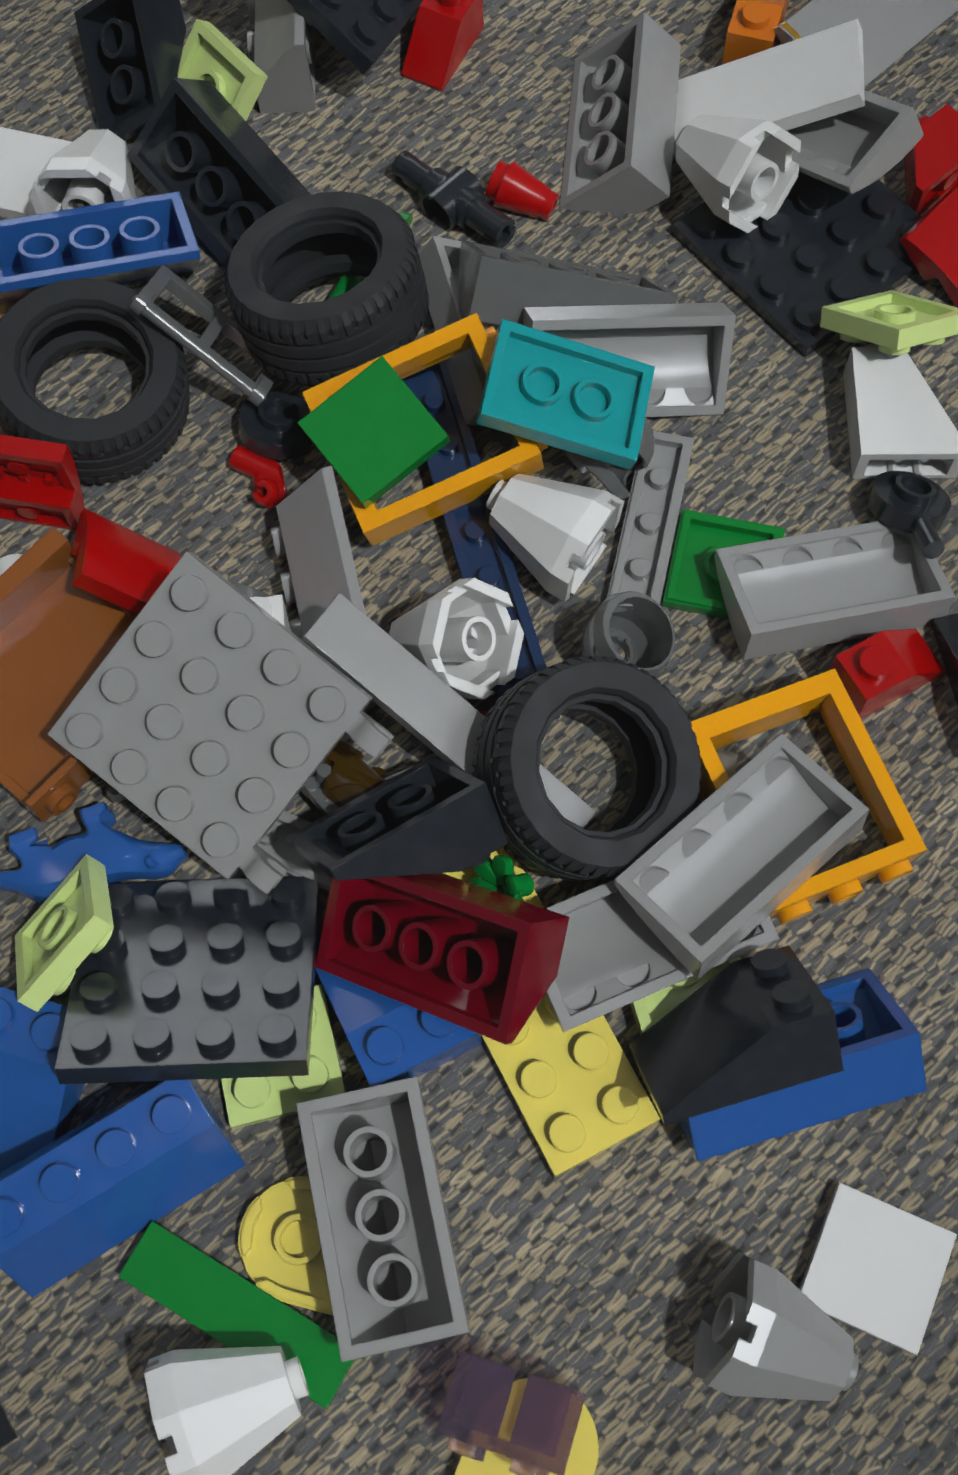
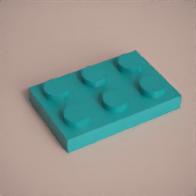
[476,319,655,470]

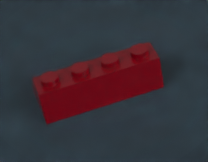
[316,873,570,1045]

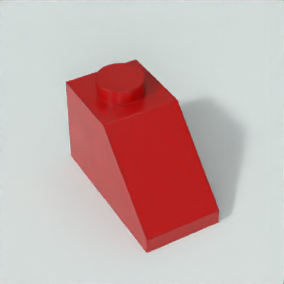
[401,0,484,92]
[904,104,958,215]
[829,628,947,719]

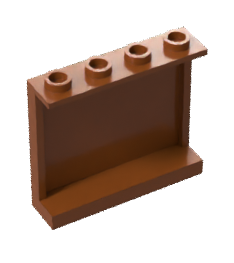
[0,527,138,823]

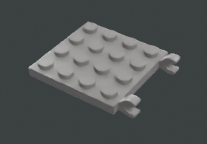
[47,551,395,894]

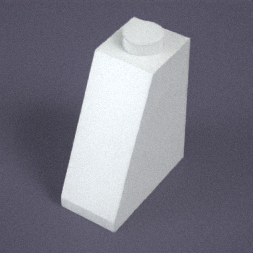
[843,344,958,479]

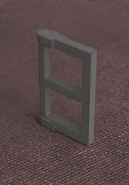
[129,265,277,407]

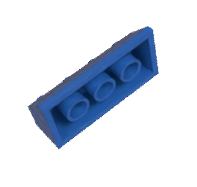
[0,191,200,304]
[679,969,927,1162]
[0,1079,246,1298]

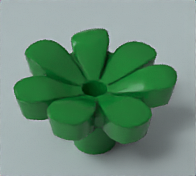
[470,855,534,901]

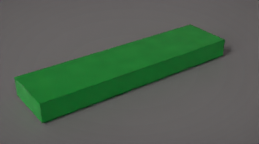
[118,1221,356,1409]

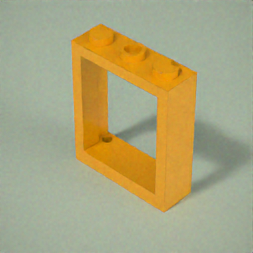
[302,312,548,546]
[691,668,927,925]

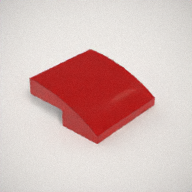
[899,182,958,308]
[0,434,84,531]
[71,508,181,614]

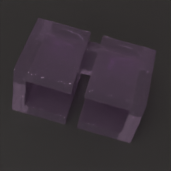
[437,1351,586,1475]

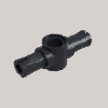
[391,150,516,248]

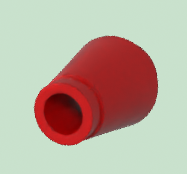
[485,160,560,221]

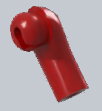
[229,445,287,509]

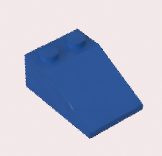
[316,935,482,1087]
[0,987,85,1173]

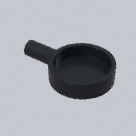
[239,391,313,460]
[867,471,951,559]

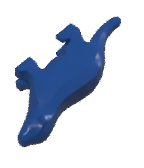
[0,801,188,903]

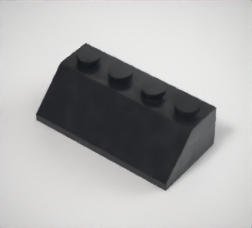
[127,78,311,268]

